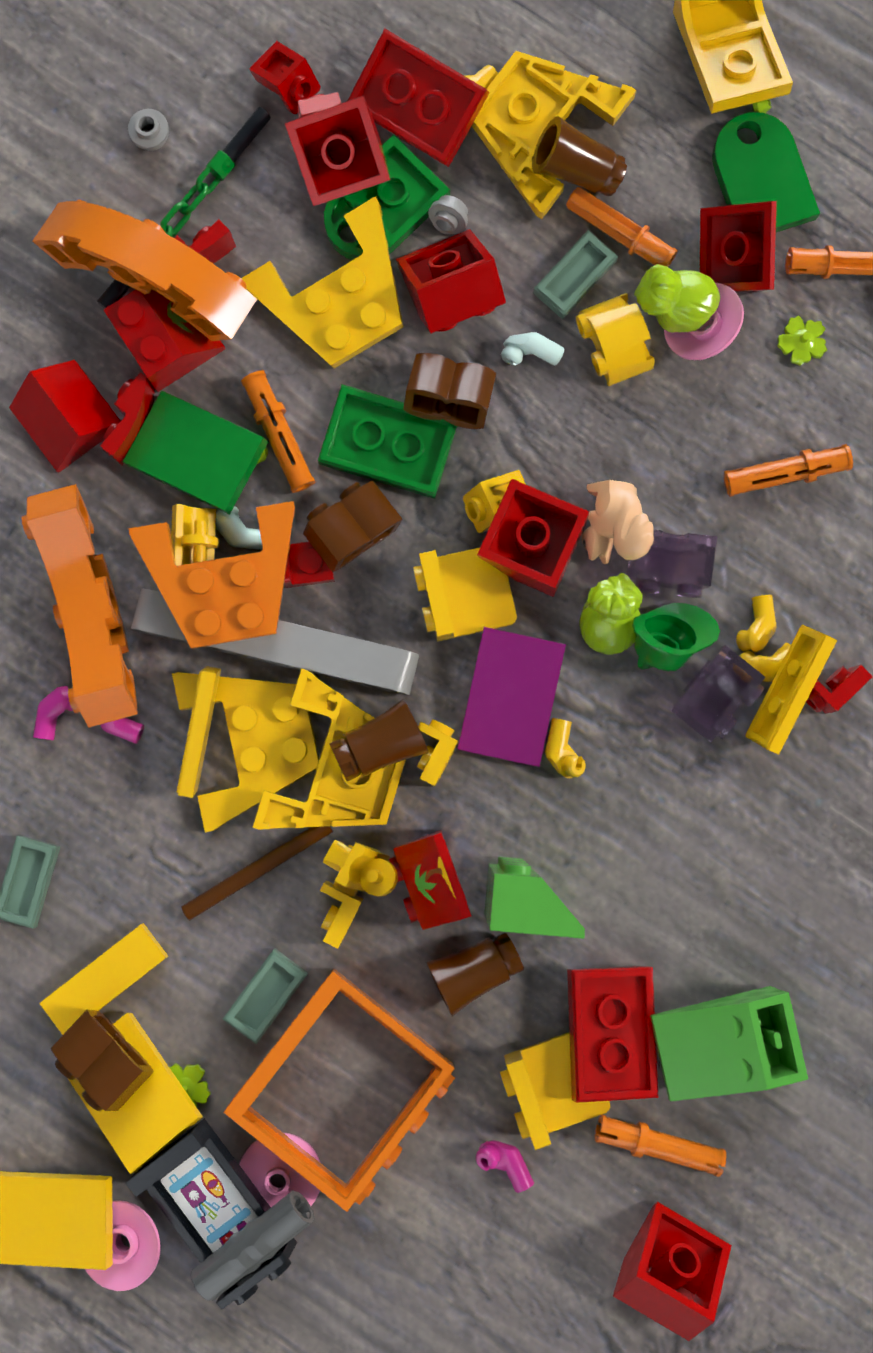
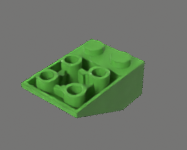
[650,986,808,1102]

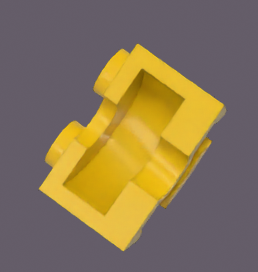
[576,293,655,386]

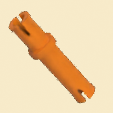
[241,370,316,493]
[724,444,853,497]
[594,1114,726,1177]

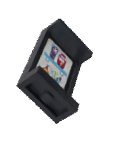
[125,1118,297,1310]

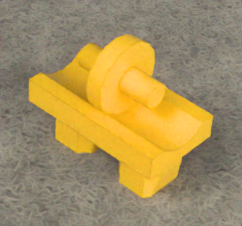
[171,504,219,566]
[323,840,398,897]

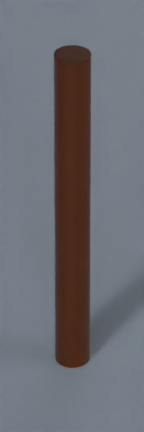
[181,826,333,921]

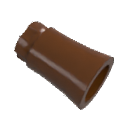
[532,116,627,196]
[329,699,429,781]
[426,932,524,1017]

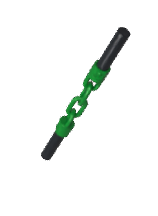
[97,107,271,309]

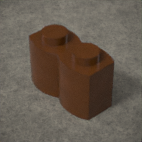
[403,353,496,429]
[303,480,403,572]
[50,1009,154,1111]

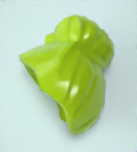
[634,264,721,333]
[579,572,642,655]

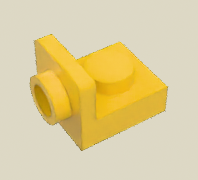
[463,470,526,533]
[417,719,458,787]
[320,880,364,949]

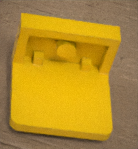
[413,547,517,642]
[500,1032,610,1150]

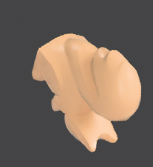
[581,480,654,564]

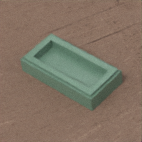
[533,230,618,319]
[0,835,61,929]
[223,949,308,1044]

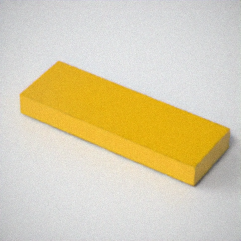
[745,624,837,755]
[176,666,221,798]
[39,923,169,1035]

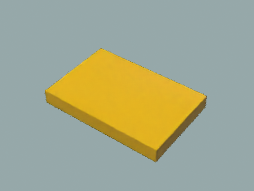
[68,1013,203,1174]
[0,1171,113,1270]

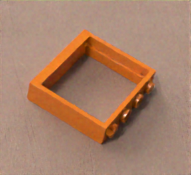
[223,969,455,1212]

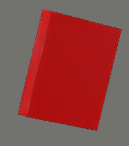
[285,95,390,206]
[700,201,777,292]
[9,359,121,473]

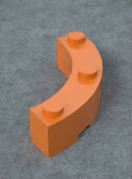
[32,199,257,341]
[22,484,138,728]

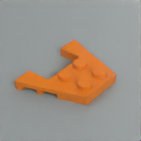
[128,501,295,649]

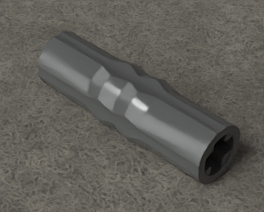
[191,1190,314,1301]

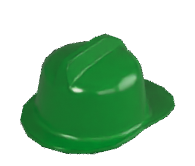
[632,603,720,671]

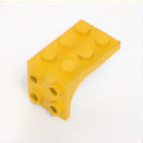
[673,0,793,114]

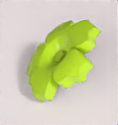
[777,316,827,366]
[169,1063,211,1107]

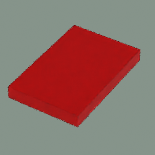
[347,28,490,167]
[567,966,659,1103]

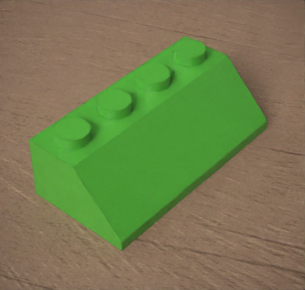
[484,857,585,939]

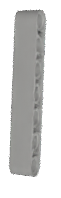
[131,589,419,695]

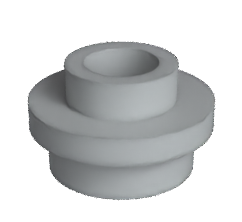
[128,109,169,151]
[428,195,468,234]

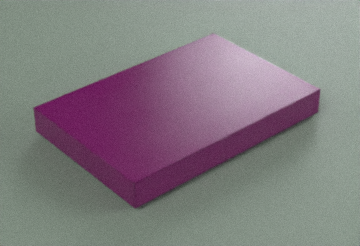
[458,627,566,767]

